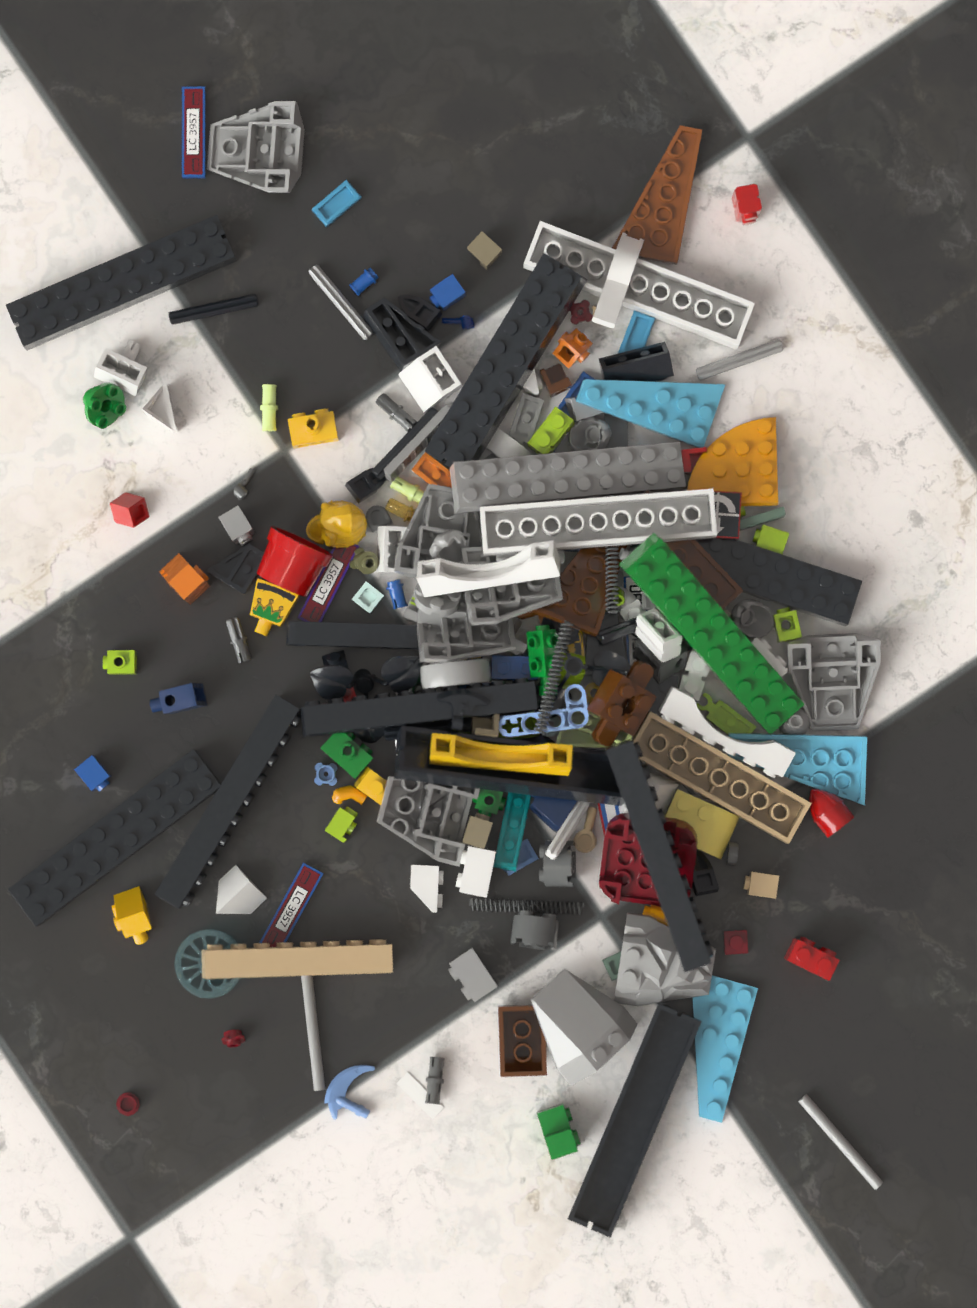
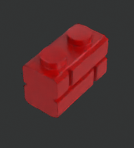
[732,184,762,225]

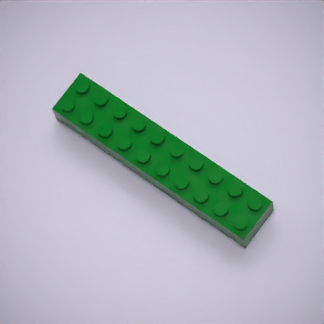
[619,533,805,735]

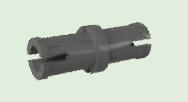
[425,1057,445,1105]

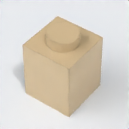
[744,872,779,899]

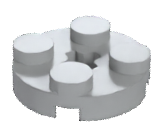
[415,584,462,617]

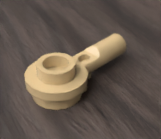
[574,807,597,853]

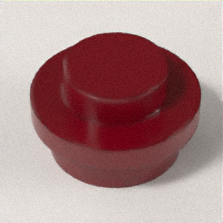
[116,1092,140,1116]

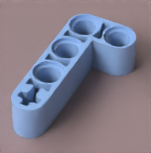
[499,684,589,737]

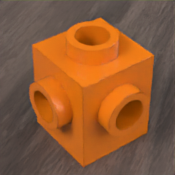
[552,328,593,369]

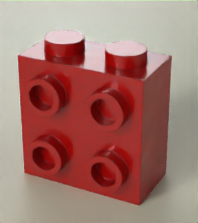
[784,937,840,981]

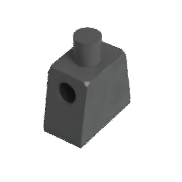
[634,638,692,683]

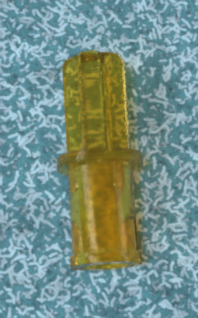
[385,498,415,522]

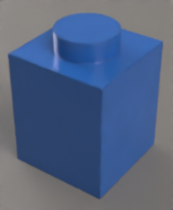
[429,274,466,312]
[74,755,112,792]

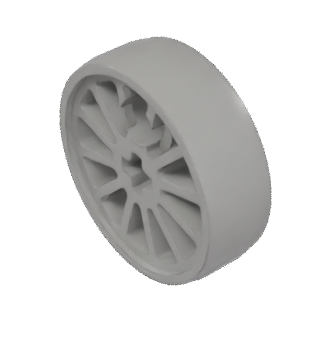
[420,659,491,689]

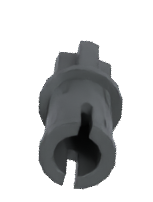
[376,393,417,432]
[226,617,252,664]

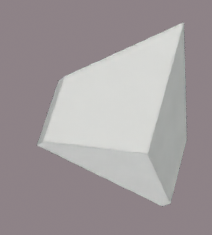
[142,384,178,432]
[216,865,267,914]

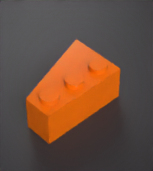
[159,553,210,605]

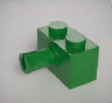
[320,732,374,779]

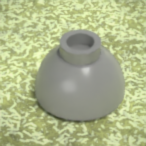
[779,708,810,734]

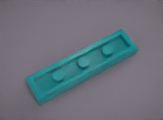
[493,792,531,872]

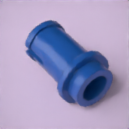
[349,268,379,296]
[386,579,408,609]

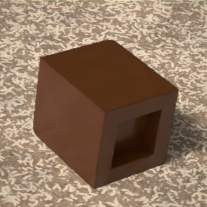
[539,364,572,397]

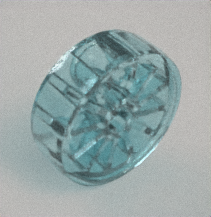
[174,929,241,999]

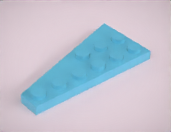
[576,379,725,448]
[727,733,867,805]
[692,975,758,1123]

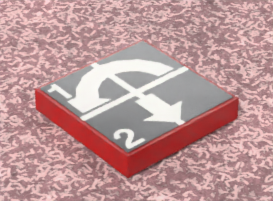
[714,491,742,539]

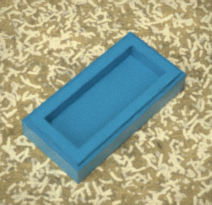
[312,180,361,227]
[618,310,656,353]

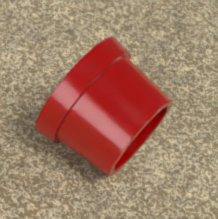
[257,526,334,597]

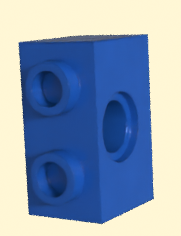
[492,656,538,681]

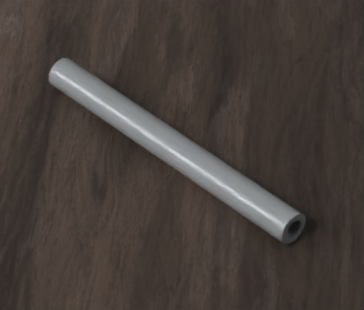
[301,975,325,1091]
[798,1094,883,1190]

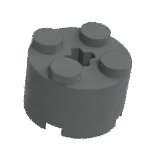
[539,840,576,887]
[510,910,560,950]

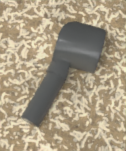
[233,468,255,500]

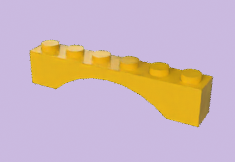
[429,733,573,776]

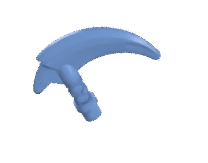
[325,1065,375,1120]

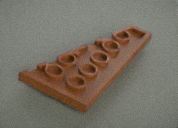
[612,125,702,265]

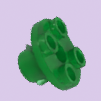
[83,382,126,429]

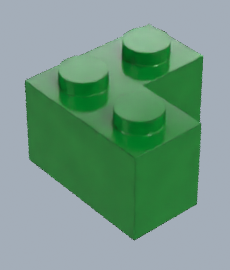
[536,1103,581,1160]

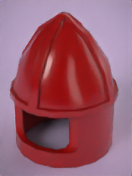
[809,789,854,838]

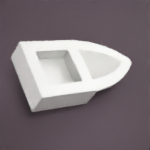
[615,586,646,621]

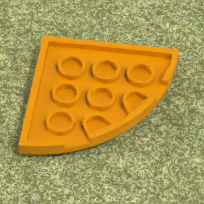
[687,417,778,506]

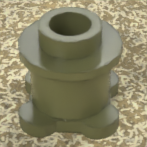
[349,547,379,574]

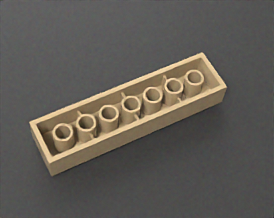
[633,711,812,844]
[202,939,393,979]

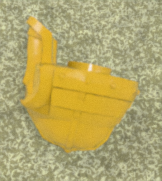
[306,500,367,548]

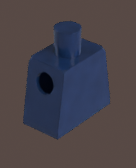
[150,683,208,714]
[529,795,577,833]

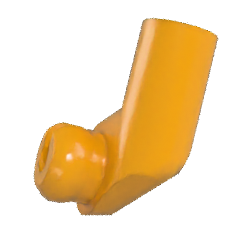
[332,785,367,805]

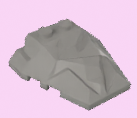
[377,776,480,867]
[614,912,716,1006]

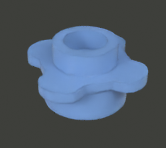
[314,763,338,786]

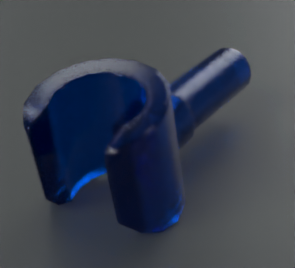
[442,315,475,330]

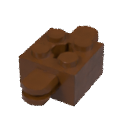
[586,661,657,747]

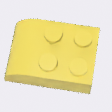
[665,789,740,860]

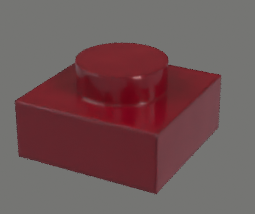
[723,930,748,955]

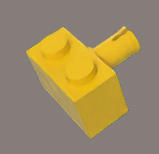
[288,409,339,449]
[111,886,152,944]

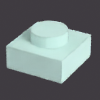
[352,582,384,614]

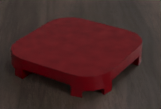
[599,813,698,906]

